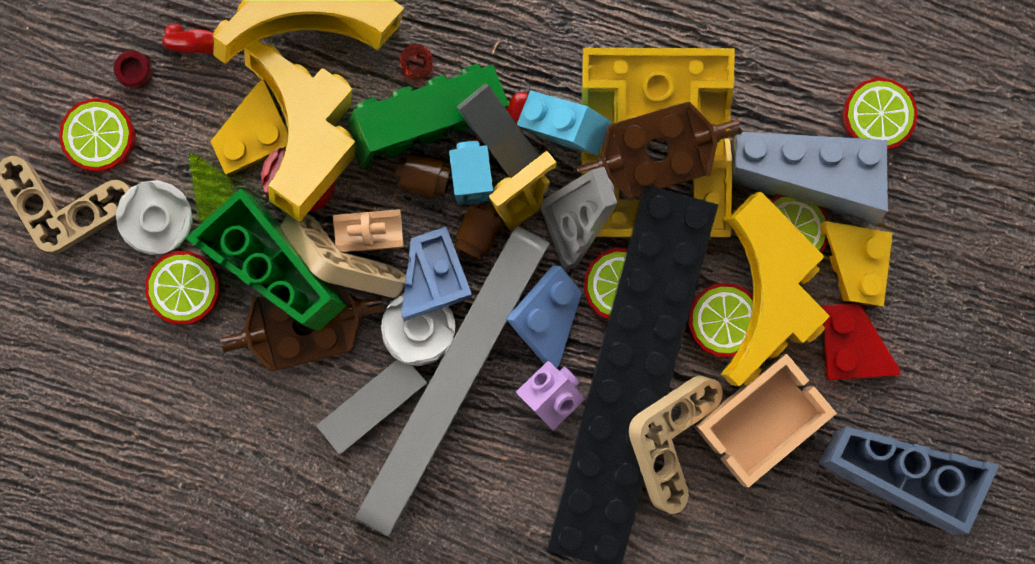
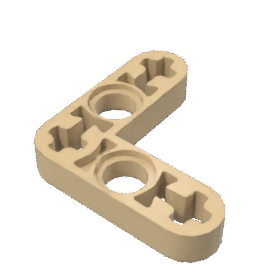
[0,156,131,254]
[281,214,406,298]
[629,376,723,514]

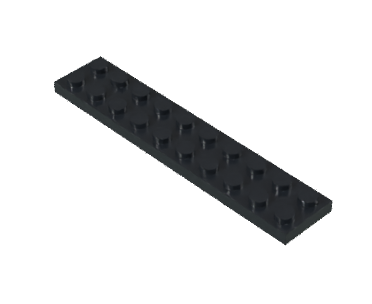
[546,185,718,564]

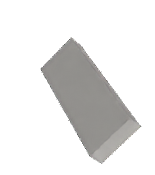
[316,359,428,455]

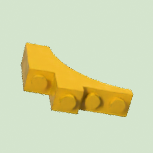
[213,0,404,64]
[244,41,355,222]
[721,191,830,387]

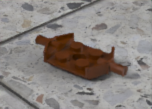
[576,101,742,199]
[220,282,385,371]

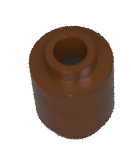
[395,152,452,198]
[454,202,503,260]

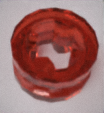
[400,44,434,80]

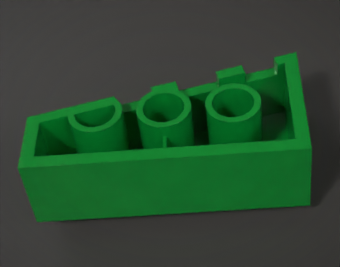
[346,64,509,171]
[185,188,347,332]

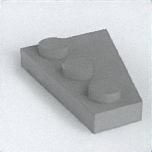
[541,167,618,271]

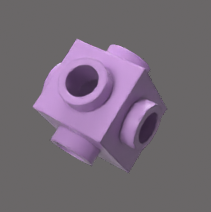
[516,361,585,430]

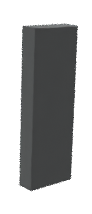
[456,83,550,178]

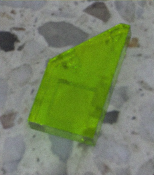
[188,153,234,222]

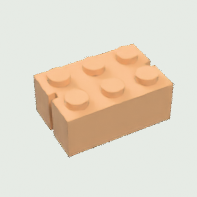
[694,354,837,488]

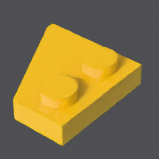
[210,80,288,177]
[489,151,557,232]
[820,221,893,307]

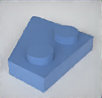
[401,227,472,322]
[506,265,582,368]

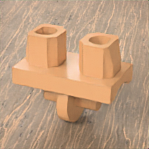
[333,209,404,253]

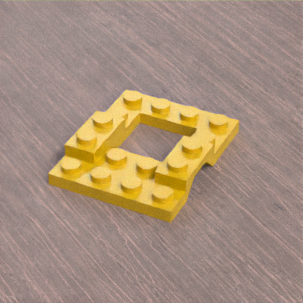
[581,48,735,237]

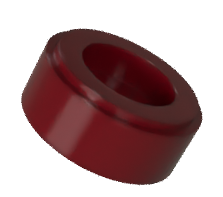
[113,50,153,89]

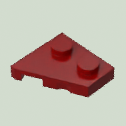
[820,303,901,381]

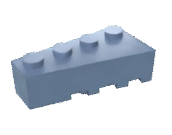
[731,132,888,226]
[819,427,999,535]

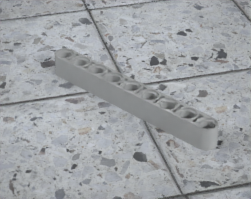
[355,225,550,537]

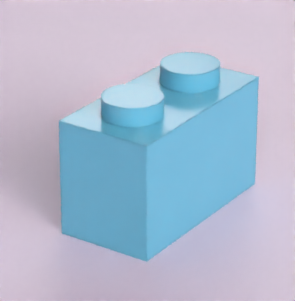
[517,90,612,156]
[449,141,493,206]

